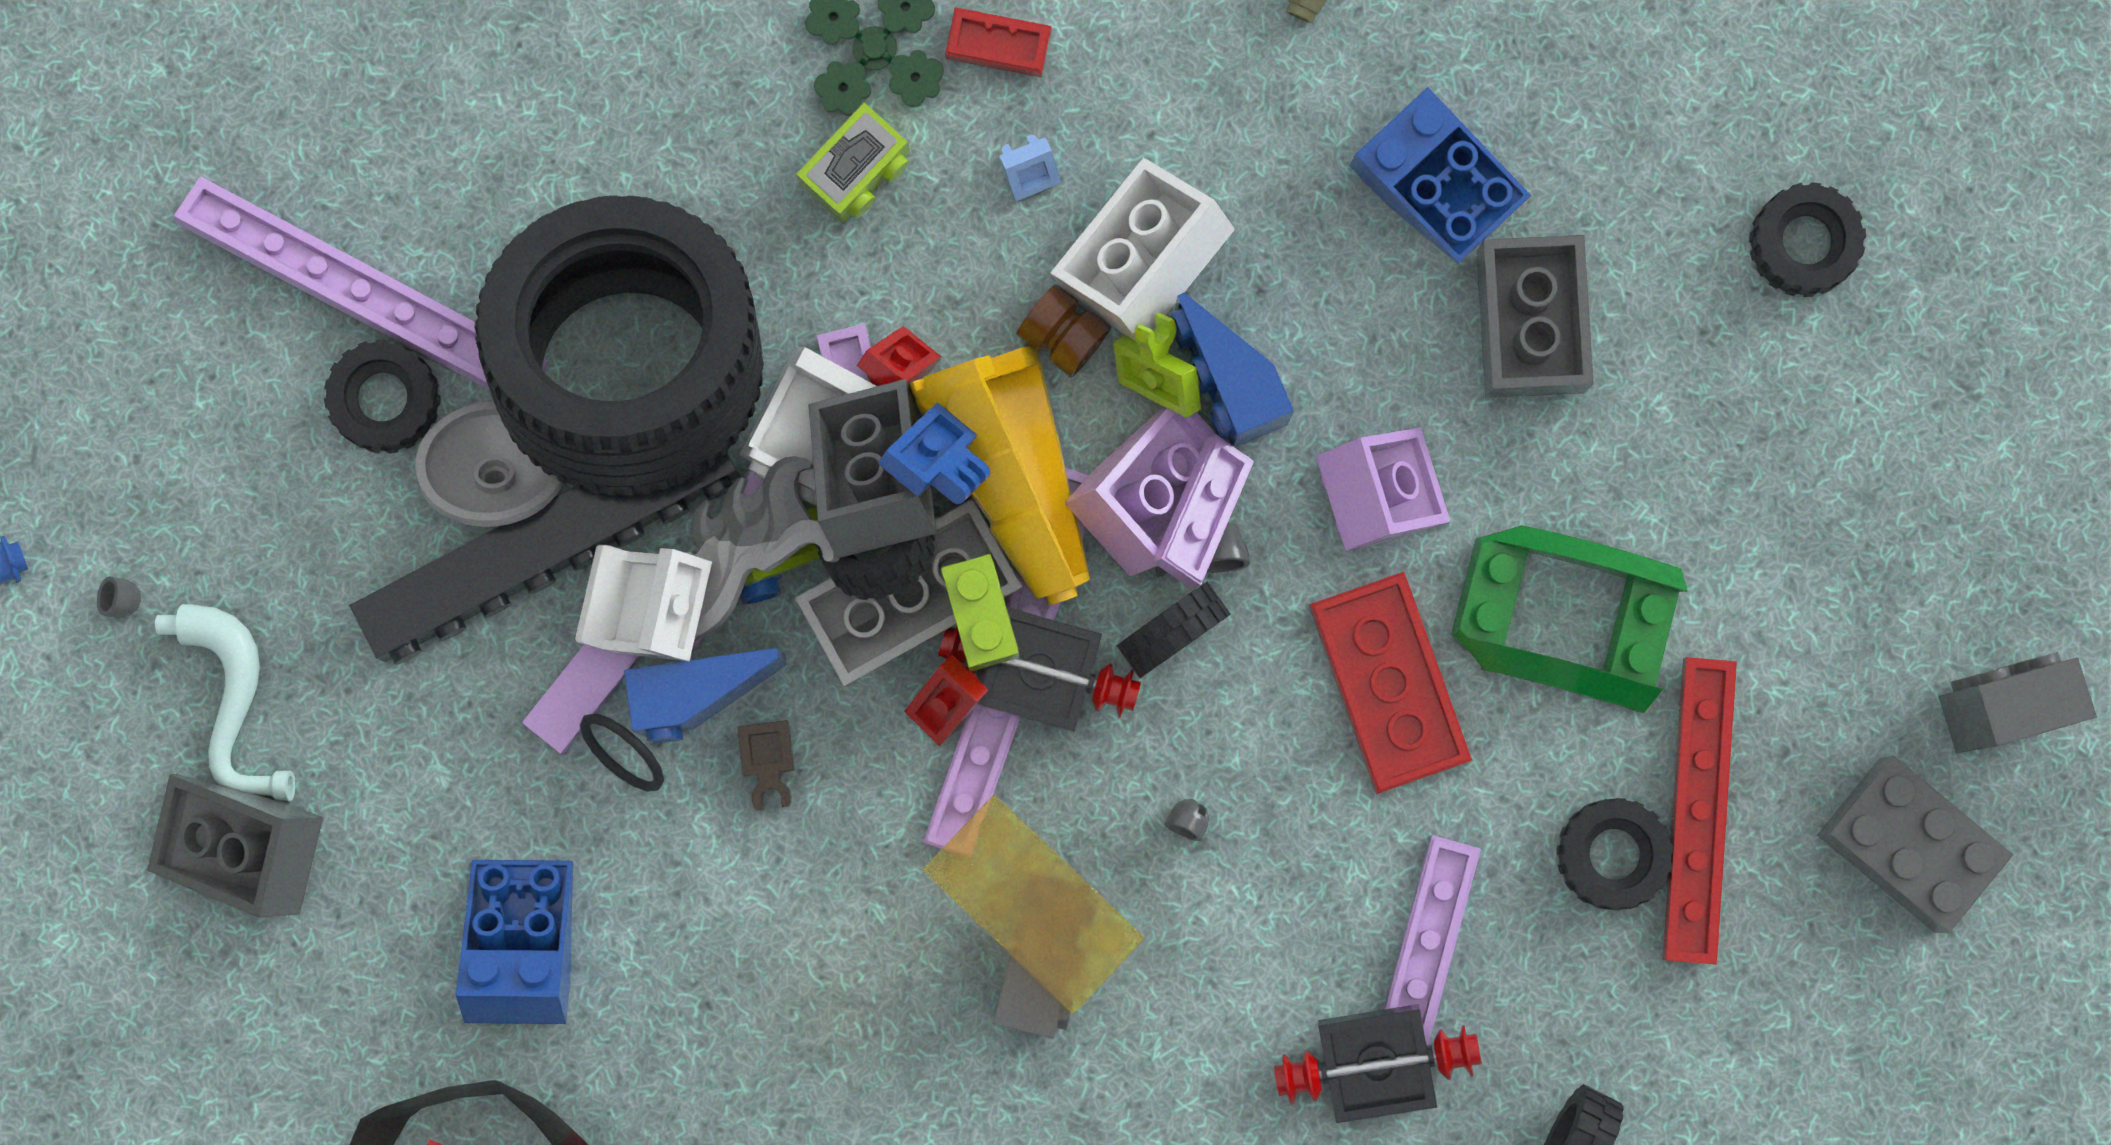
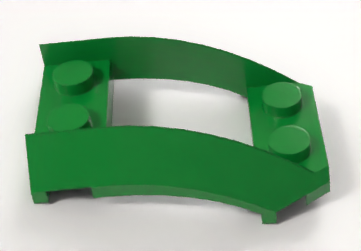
[1451,525,1688,713]

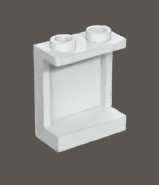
[739,347,876,506]
[575,545,712,662]

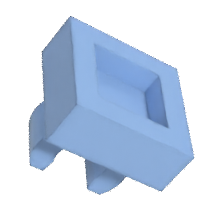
[999,134,1061,201]

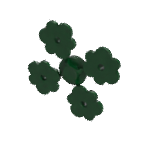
[805,0,944,116]

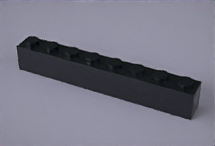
[349,453,740,665]

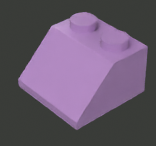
[1316,427,1451,551]

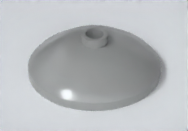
[415,401,563,527]

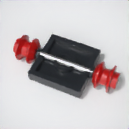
[938,607,1141,732]
[1274,1004,1482,1123]

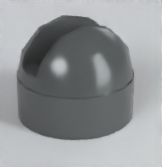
[97,576,141,618]
[1165,799,1209,841]

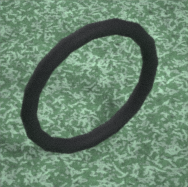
[580,713,664,792]

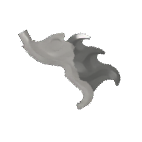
[684,456,839,641]

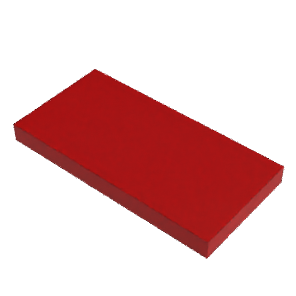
[1309,572,1472,794]

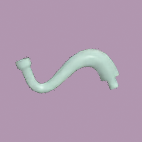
[155,604,295,801]

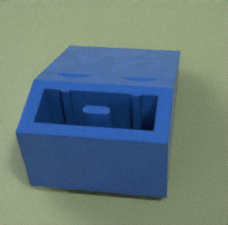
[1349,87,1531,264]
[1171,292,1294,447]
[456,860,573,1024]

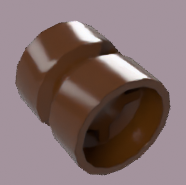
[1016,284,1111,378]

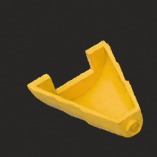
[909,346,1090,605]

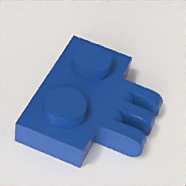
[878,402,990,504]

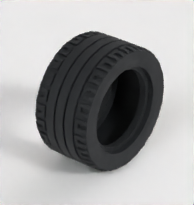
[474,195,764,496]

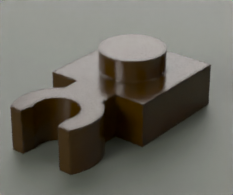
[737,720,795,811]

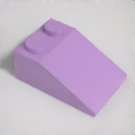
[1065,406,1215,577]

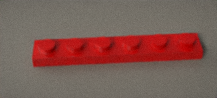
[1662,657,1737,965]

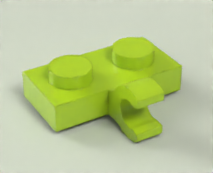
[1113,312,1201,418]

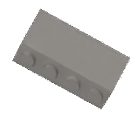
[795,499,1022,687]

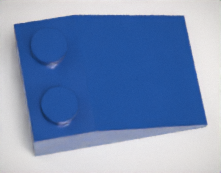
[624,648,787,744]

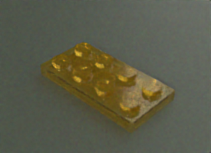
[922,794,1145,1014]

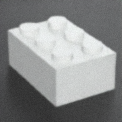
[1050,157,1235,341]

